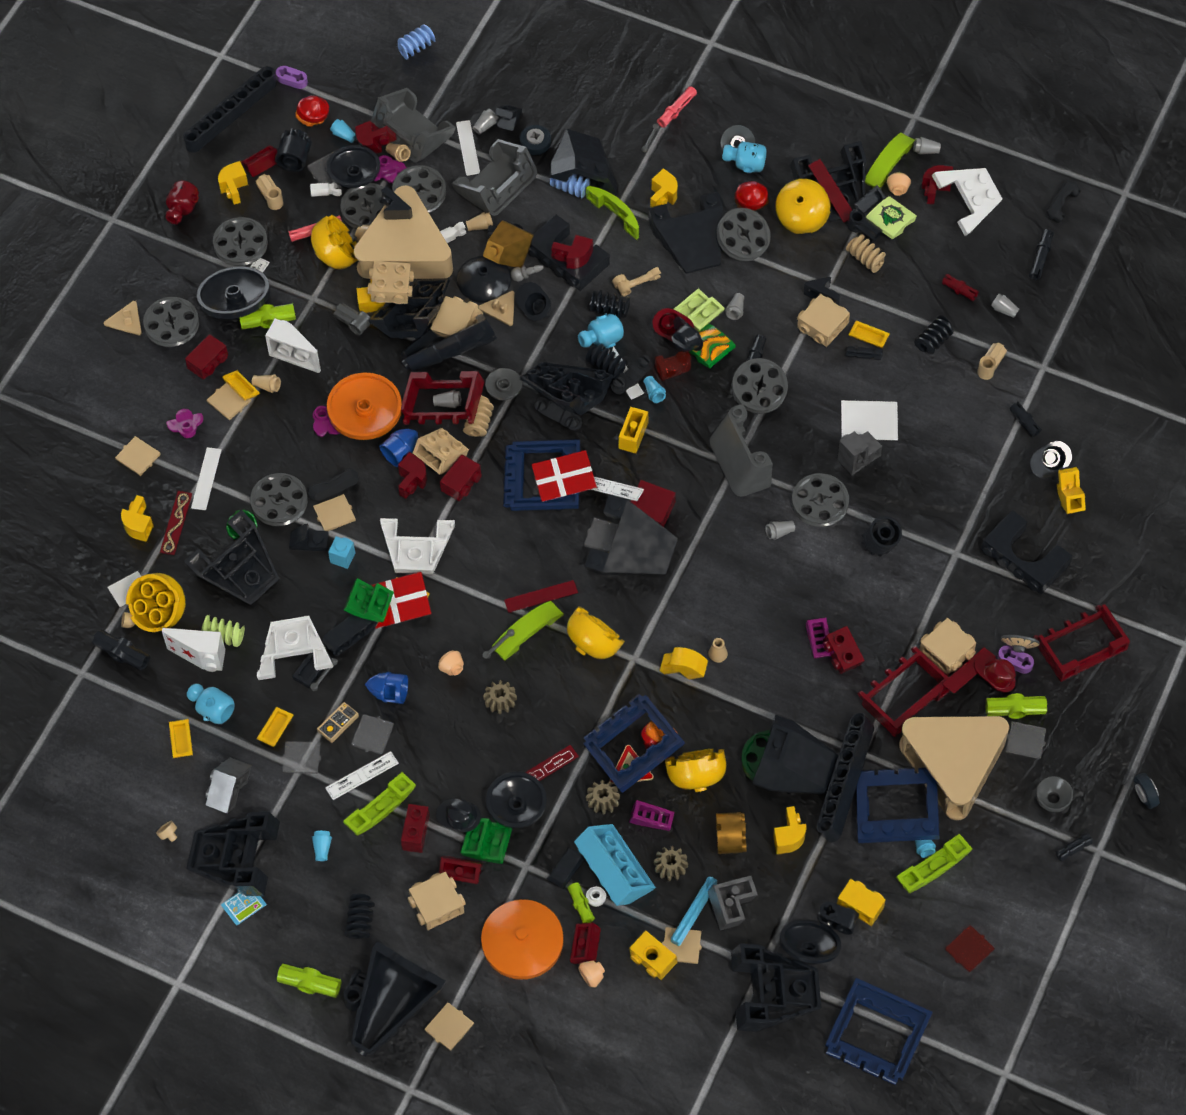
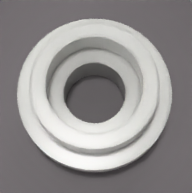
[586,886,606,907]

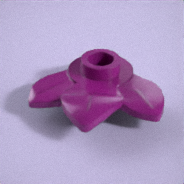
[374,155,406,184]
[313,406,341,437]
[166,409,204,438]

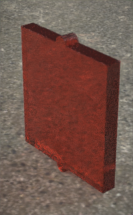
[945,925,995,973]

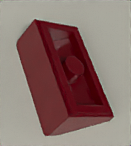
[241,145,277,177]
[439,856,482,884]
[570,922,601,964]

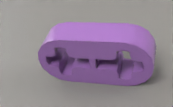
[276,66,308,89]
[998,646,1034,674]

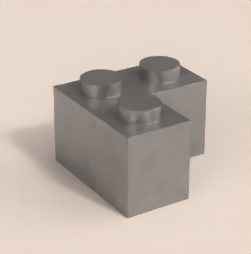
[838,431,882,475]
[205,757,252,813]
[708,876,758,930]

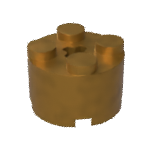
[716,812,747,854]

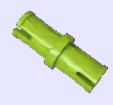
[567,882,595,923]

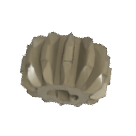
[483,680,517,714]
[586,780,620,815]
[654,845,688,881]

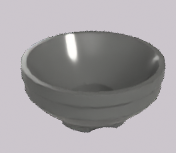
[1036,776,1073,812]

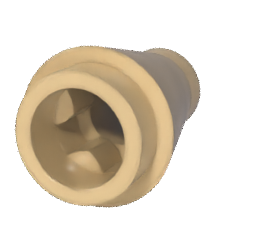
[386,143,411,162]
[466,212,493,231]
[252,375,281,393]
[708,638,728,663]

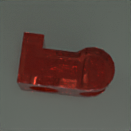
[655,351,691,380]

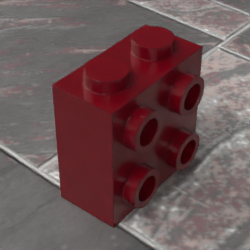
[630,480,676,527]

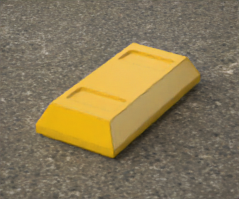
[849,320,890,348]
[222,370,260,401]
[257,707,294,747]
[169,719,193,758]

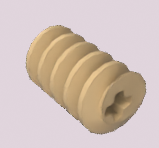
[846,235,886,273]
[463,395,494,437]

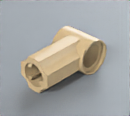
[256,174,283,210]
[977,343,1007,380]

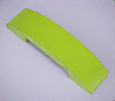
[865,133,915,188]
[586,186,639,240]
[492,601,563,661]
[343,772,416,835]
[896,834,972,893]

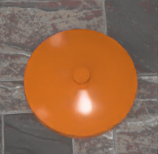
[327,373,402,440]
[481,900,563,979]

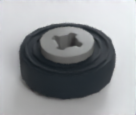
[520,125,551,155]
[1134,773,1160,809]

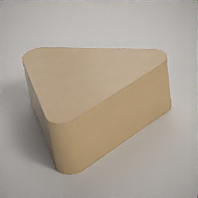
[354,186,453,279]
[899,716,1009,820]

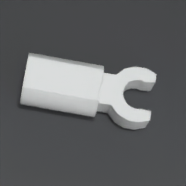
[310,182,342,197]
[440,222,466,243]

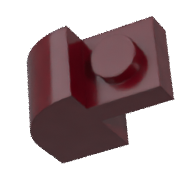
[355,121,397,153]
[922,165,953,204]
[551,235,593,269]
[398,452,427,499]

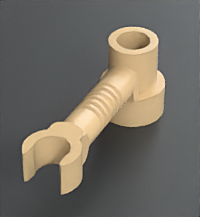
[612,267,661,297]

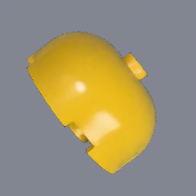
[776,179,830,234]
[311,215,358,269]
[126,573,186,632]
[567,606,625,659]
[665,749,726,792]

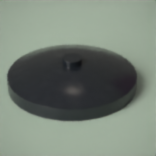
[197,266,270,319]

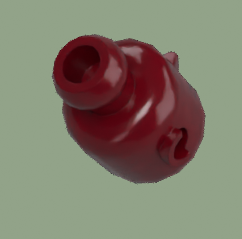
[165,180,199,224]

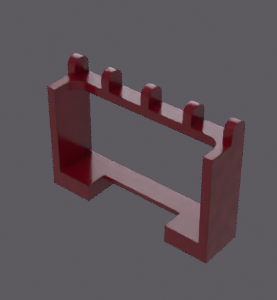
[401,371,485,425]
[1032,604,1130,682]
[858,646,950,737]

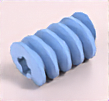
[397,24,436,60]
[550,174,590,199]

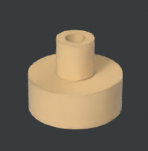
[156,821,177,842]

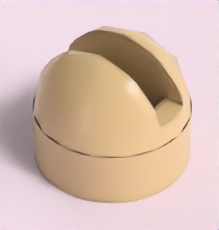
[121,612,135,628]

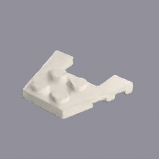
[932,168,1002,236]
[380,518,455,574]
[257,616,333,680]

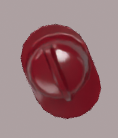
[652,308,694,341]
[974,655,1016,692]

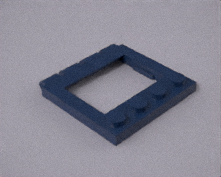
[503,440,581,511]
[583,693,685,793]
[857,767,940,843]
[825,978,933,1086]

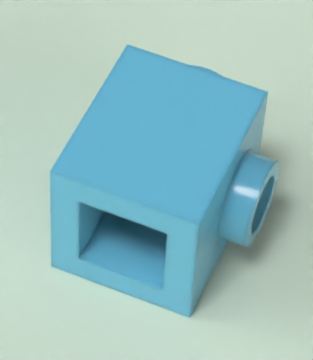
[328,536,355,569]

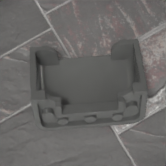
[371,88,456,162]
[452,139,537,216]
[710,404,773,497]

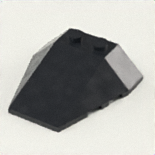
[550,129,617,196]
[369,278,450,339]

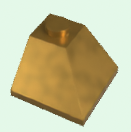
[483,220,534,268]

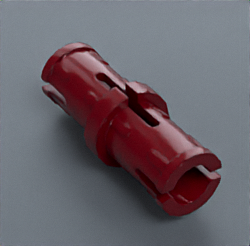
[942,274,979,301]

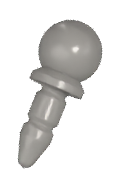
[511,265,544,282]

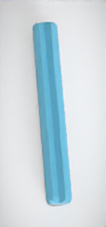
[671,877,717,946]

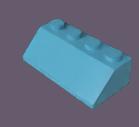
[574,824,656,906]

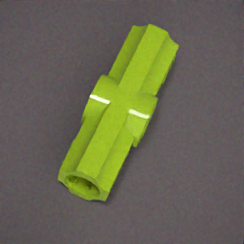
[240,303,296,329]
[985,693,1047,719]
[277,963,342,998]

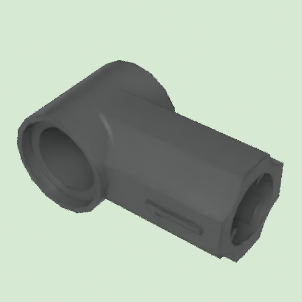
[334,303,371,336]

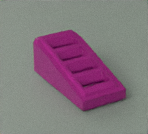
[806,618,831,659]
[629,800,674,831]

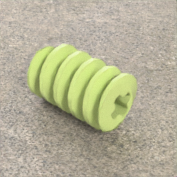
[201,615,245,647]

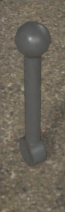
[641,124,660,153]
[482,629,515,659]
[310,658,338,691]

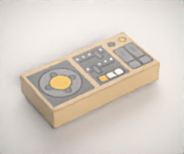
[317,702,359,743]

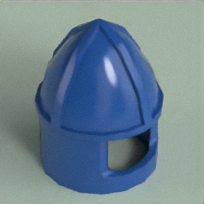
[379,429,418,467]
[365,672,408,704]

